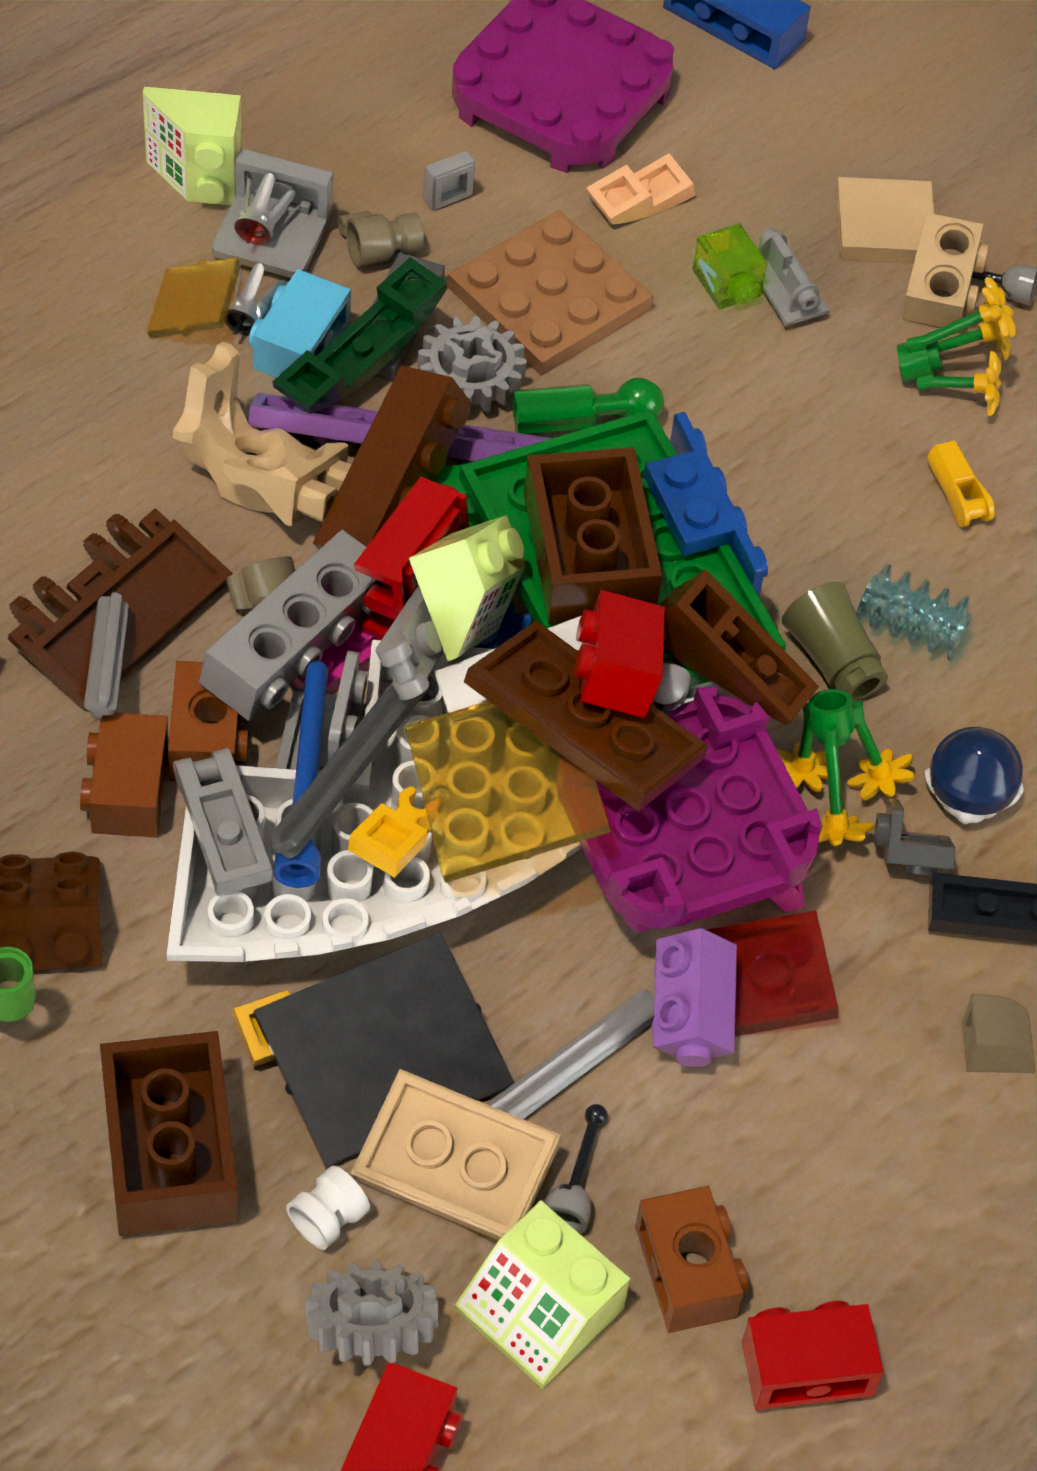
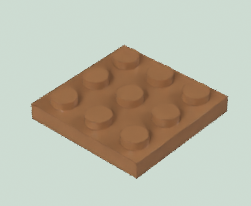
[447,210,654,375]

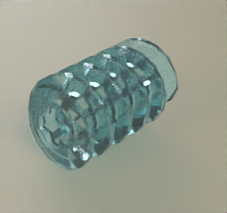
[856,563,972,662]

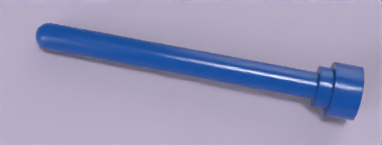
[273,661,328,888]

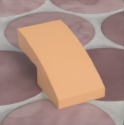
[586,153,696,225]

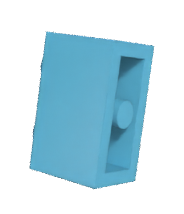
[248,269,351,378]

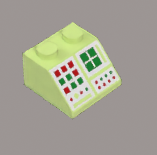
[143,86,242,205]
[409,515,526,661]
[454,1201,630,1389]

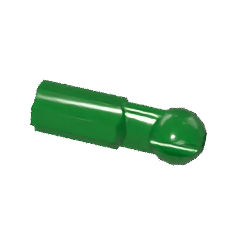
[512,378,664,434]

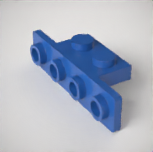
[643,412,768,597]

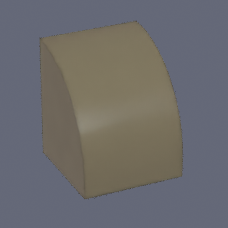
[962,994,1035,1073]

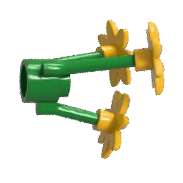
[897,277,1016,416]
[776,689,915,846]

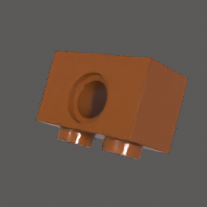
[168,661,249,781]
[635,1185,749,1333]

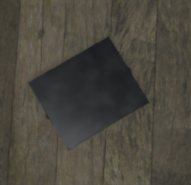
[253,932,515,1169]

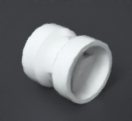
[286,1165,370,1250]

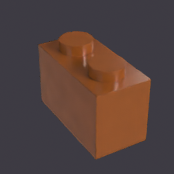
[80,712,169,838]

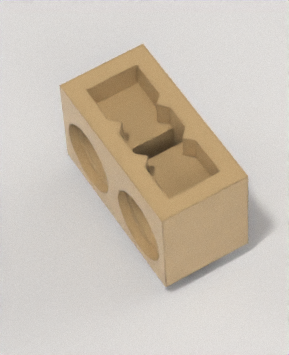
[902,212,989,327]

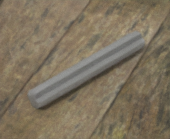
[486,990,655,1119]

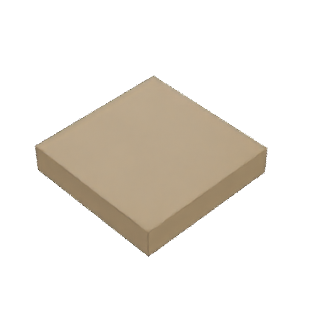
[835,177,934,263]

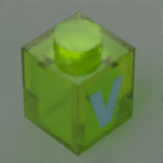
[692,223,767,310]

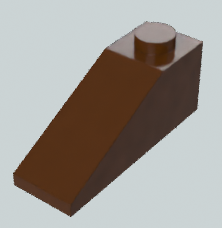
[659,569,819,725]

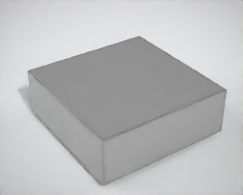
[423,150,475,211]

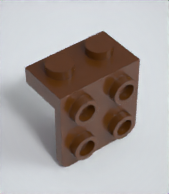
[0,851,102,970]

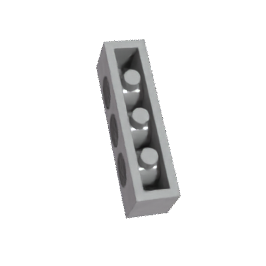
[199,529,388,721]

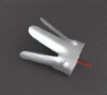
[234,173,295,245]

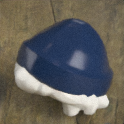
[924,727,1024,825]

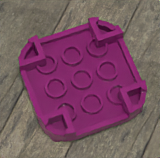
[452,0,674,173]
[556,686,822,932]

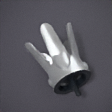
[223,263,286,336]

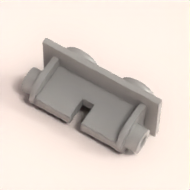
[744,228,830,326]

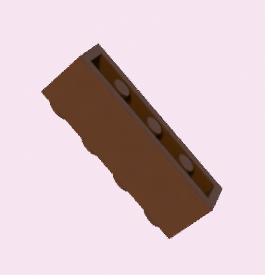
[313,365,472,550]

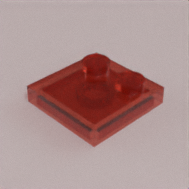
[706,910,839,1036]

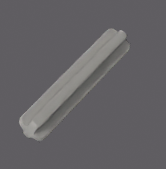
[84,592,129,719]

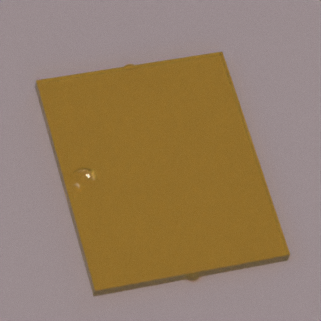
[405,700,611,883]

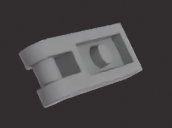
[375,585,444,700]
[173,748,273,896]

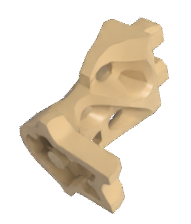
[172,341,351,526]

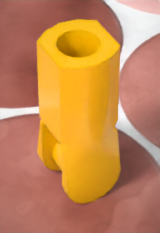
[927,440,995,528]

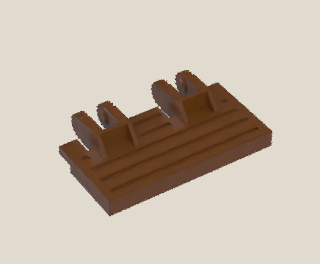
[8,508,233,711]

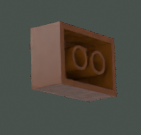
[524,447,662,624]
[100,1031,239,1236]

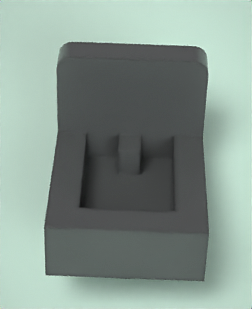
[874,799,956,875]

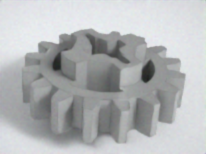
[417,316,526,414]
[305,1261,438,1365]

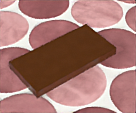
[464,620,709,812]

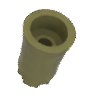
[782,582,888,702]

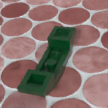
[272,257,447,414]

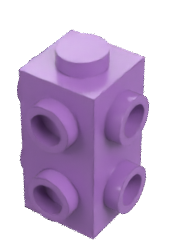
[652,928,737,1067]

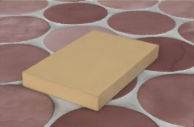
[350,1069,562,1241]

